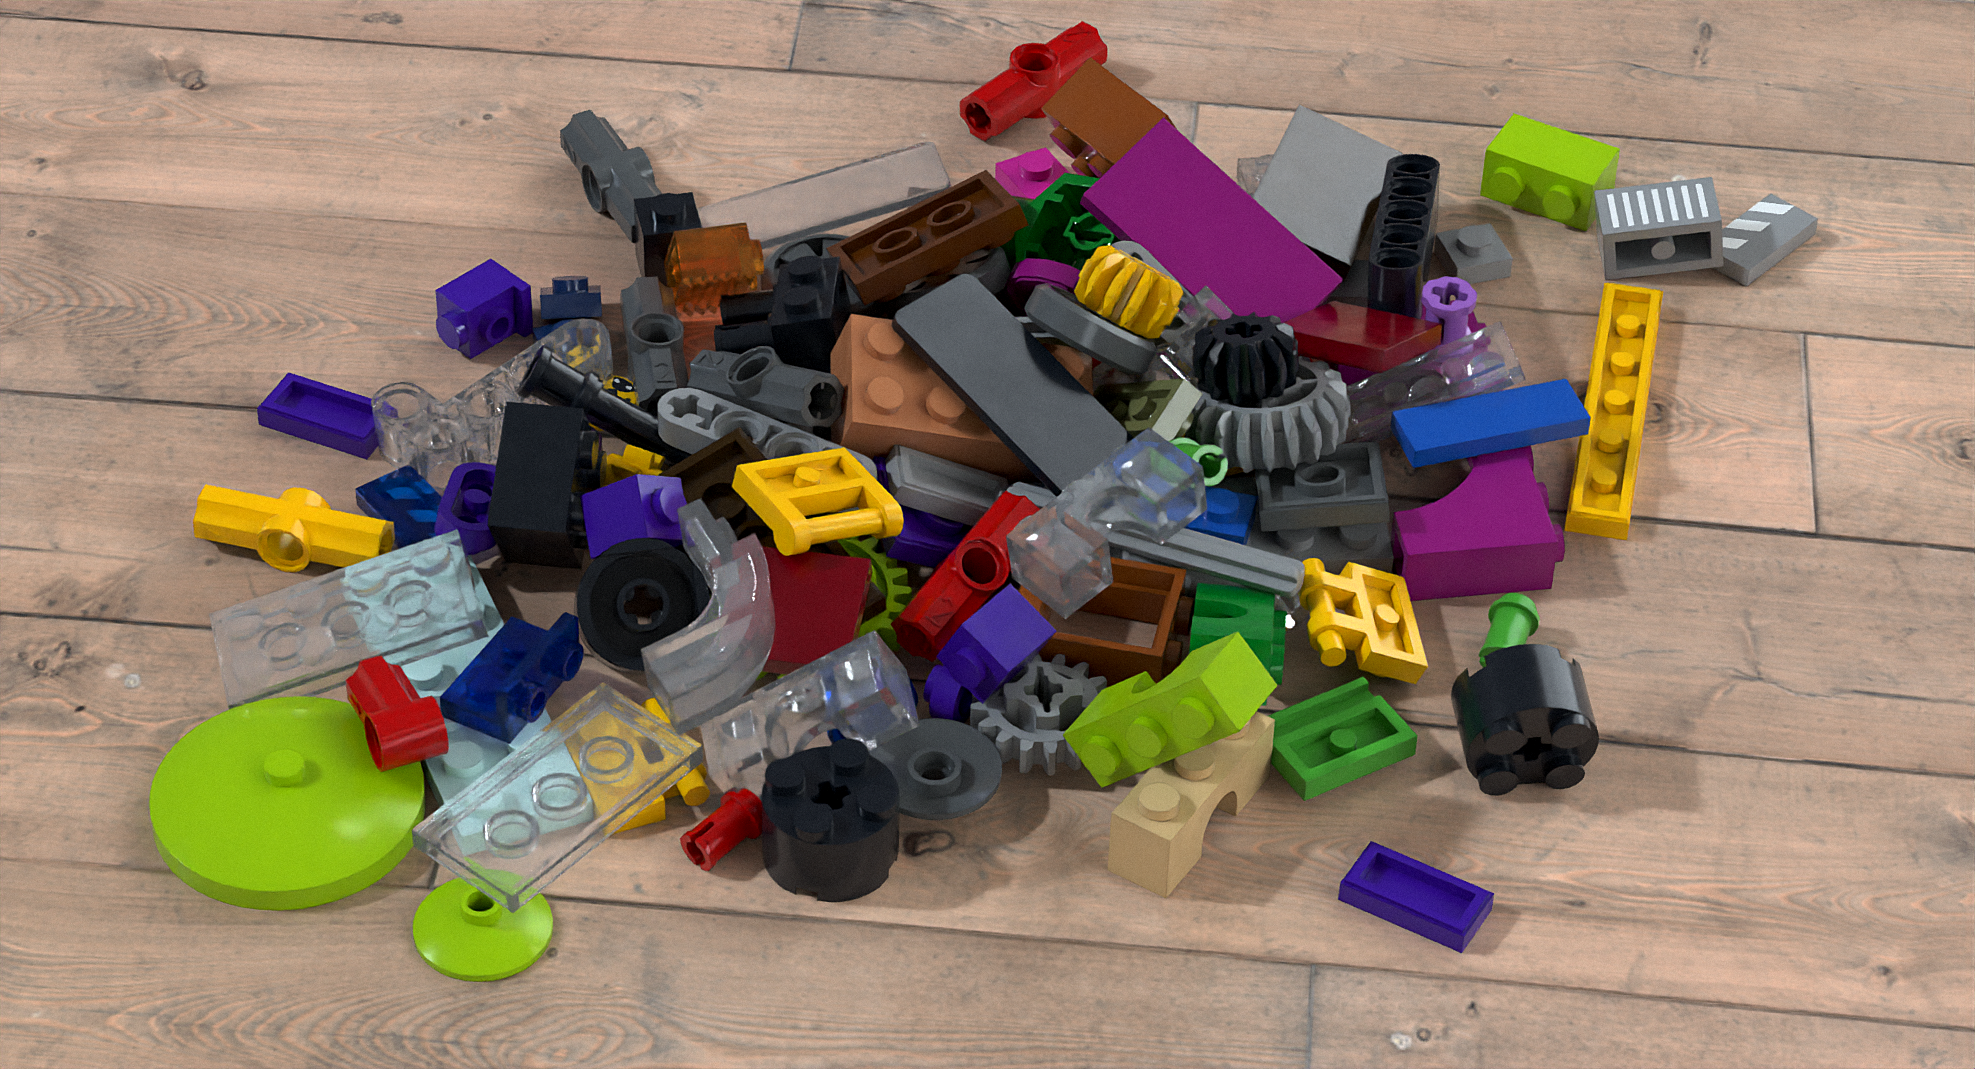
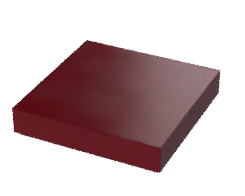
[1283,301,1442,373]
[715,544,873,682]

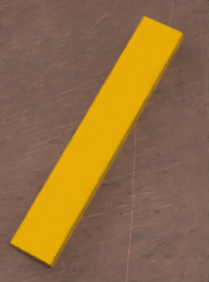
[1564,283,1663,540]

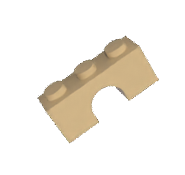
[1108,711,1275,898]

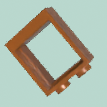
[1019,544,1195,688]

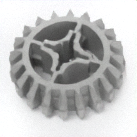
[1185,356,1351,473]

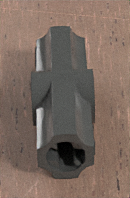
[560,110,662,243]
[620,277,689,417]
[687,346,845,428]

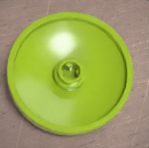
[149,696,426,911]

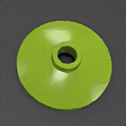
[413,873,553,982]

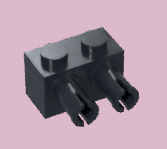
[714,256,853,374]

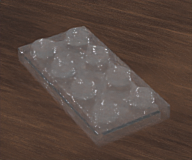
[209,529,489,709]

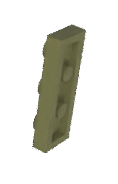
[1093,378,1203,446]

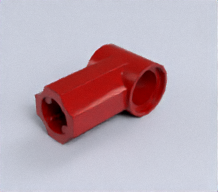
[345,656,449,772]

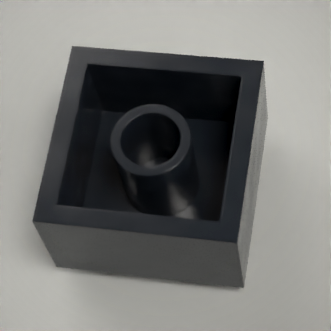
[487,401,607,570]

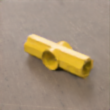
[193,484,395,573]

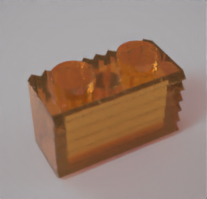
[664,222,764,319]

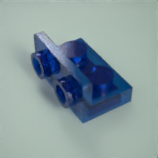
[440,612,584,744]

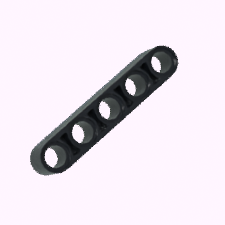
[1367,154,1440,319]

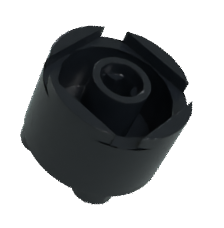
[574,538,710,674]
[1451,644,1599,796]
[762,739,900,903]

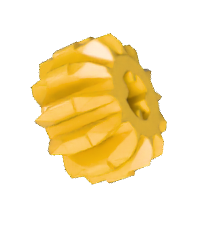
[1074,245,1184,339]

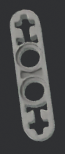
[657,388,877,513]

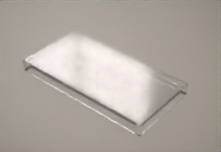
[412,683,703,913]

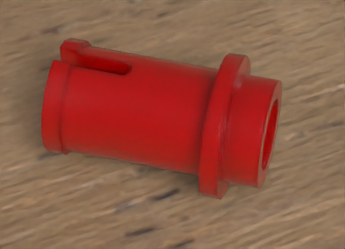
[680,788,762,871]

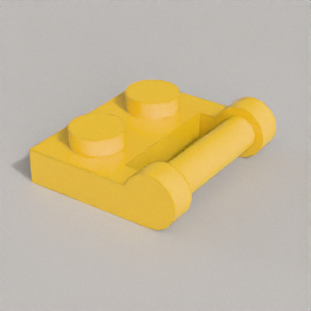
[732,447,904,556]

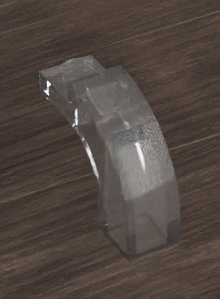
[641,498,775,736]

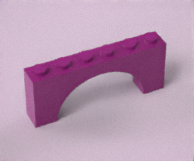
[1324,300,1565,601]

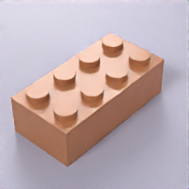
[830,314,1093,484]

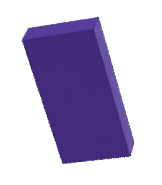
[257,372,398,460]
[1338,841,1494,953]

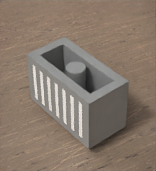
[1594,177,1723,280]

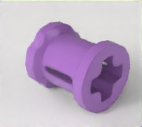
[1421,276,1477,359]

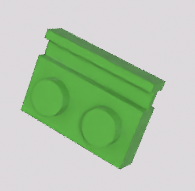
[1268,677,1418,801]

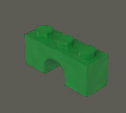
[1189,583,1287,706]

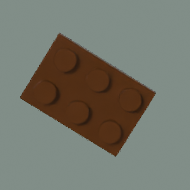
[826,170,1028,306]

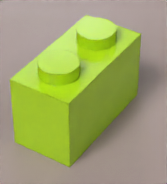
[1480,113,1620,231]

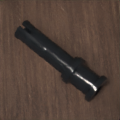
[517,345,692,467]

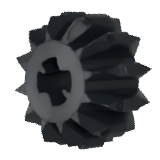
[1192,312,1299,405]

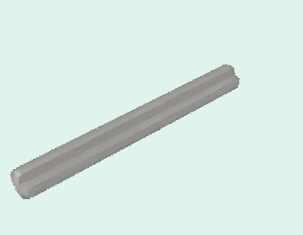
[1006,482,1305,598]

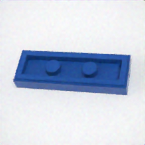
[1390,379,1591,468]

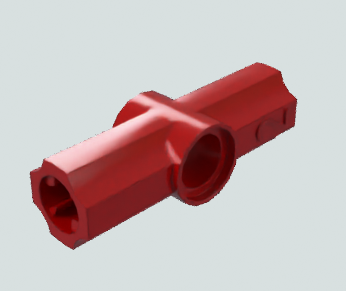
[960,21,1108,141]
[890,491,1046,662]

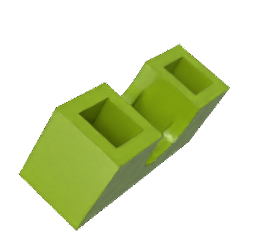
[1063,631,1278,788]

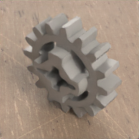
[970,654,1107,776]

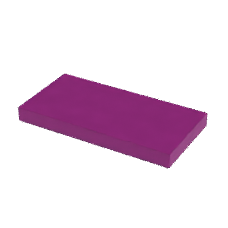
[1080,117,1343,323]

